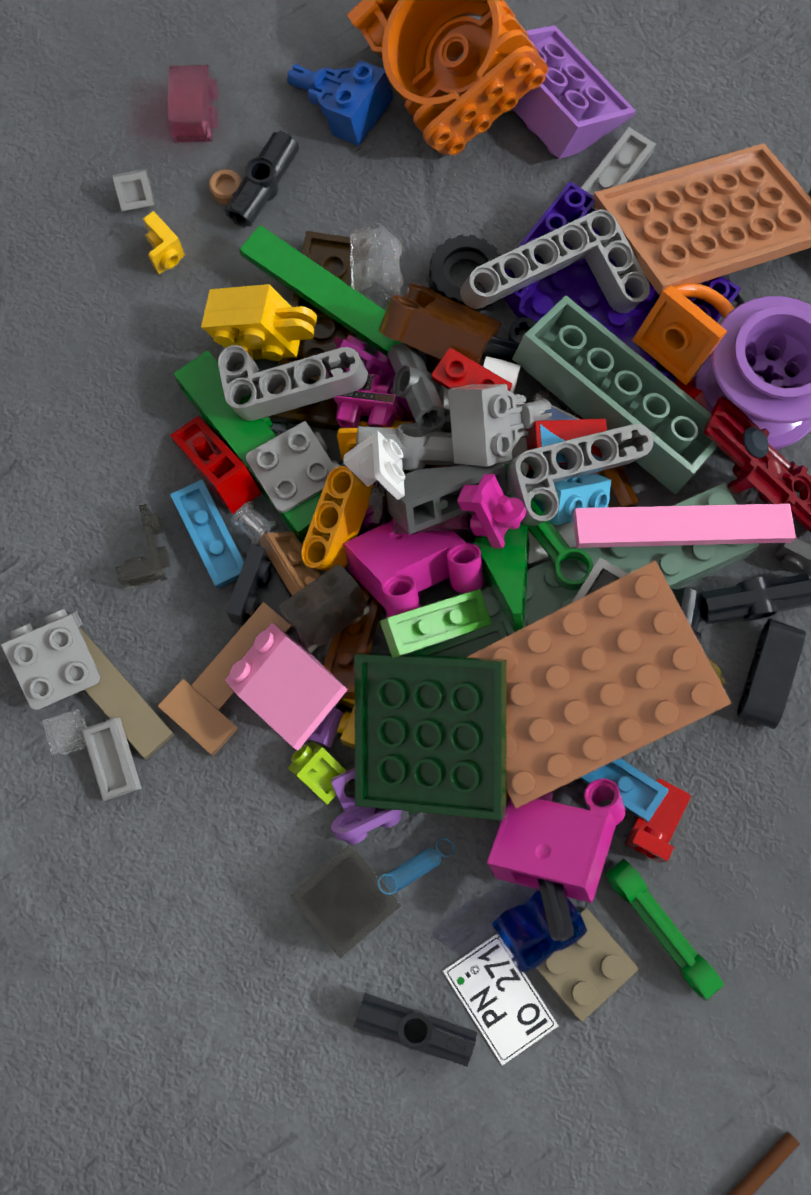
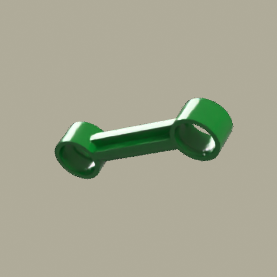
[505,464,593,590]
[605,859,724,1001]

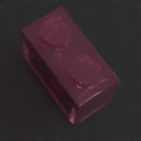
[168,65,218,143]

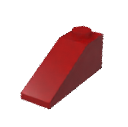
[170,416,261,514]

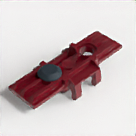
[703,396,811,533]

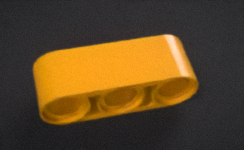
[301,466,374,573]

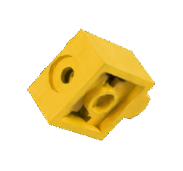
[201,284,317,361]

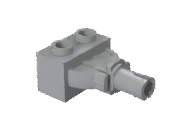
[448,384,552,466]

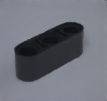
[737,618,806,729]

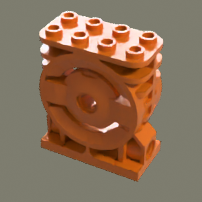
[347,0,548,155]

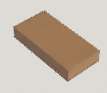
[158,679,238,756]

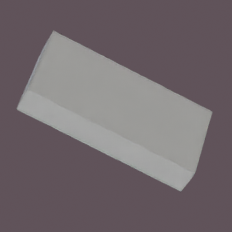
[82,717,142,801]

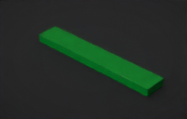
[239,225,402,356]

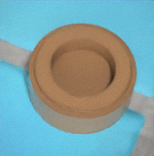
[209,169,242,205]

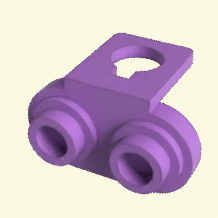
[331,767,402,845]

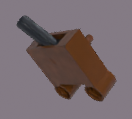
[379,283,520,373]

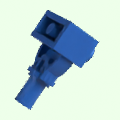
[287,60,393,146]

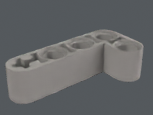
[218,345,368,421]
[506,424,653,526]

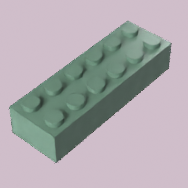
[512,296,718,495]

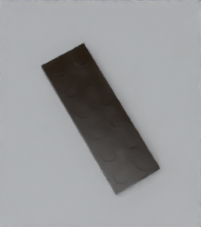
[270,231,372,431]

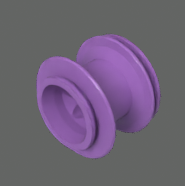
[694,296,811,450]

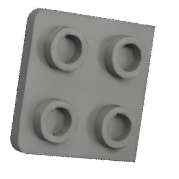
[246,421,340,513]
[1,609,101,710]

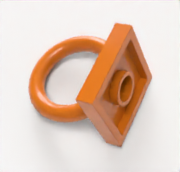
[632,283,735,385]

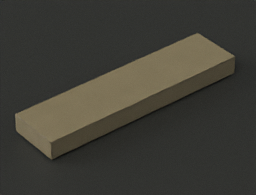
[79,627,175,760]

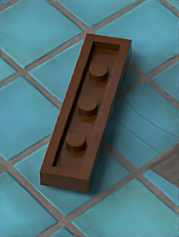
[324,574,383,700]

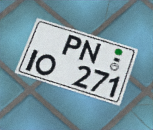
[443,933,558,1066]

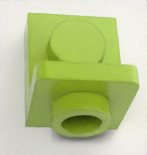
[288,742,349,805]

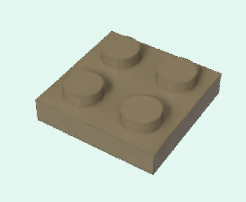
[528,908,639,1022]

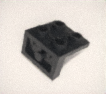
[226,544,308,643]

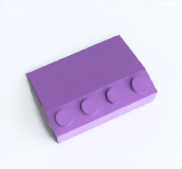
[511,25,637,159]

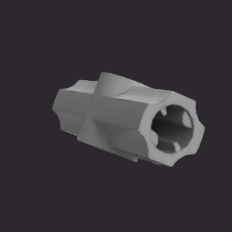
[356,423,462,471]

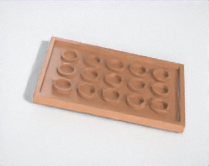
[593,143,811,295]
[467,560,732,808]

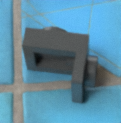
[773,538,811,576]

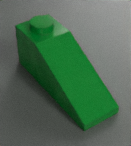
[475,522,530,632]

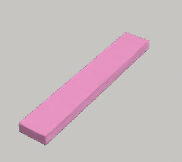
[572,504,796,548]

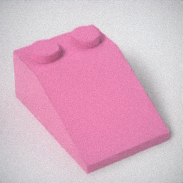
[225,623,348,750]

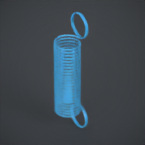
[378,838,455,895]

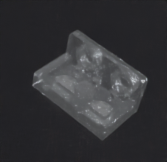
[350,222,403,303]

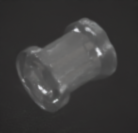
[231,501,279,547]

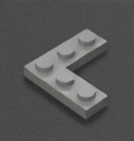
[581,127,656,211]

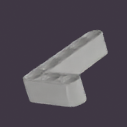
[460,209,650,313]

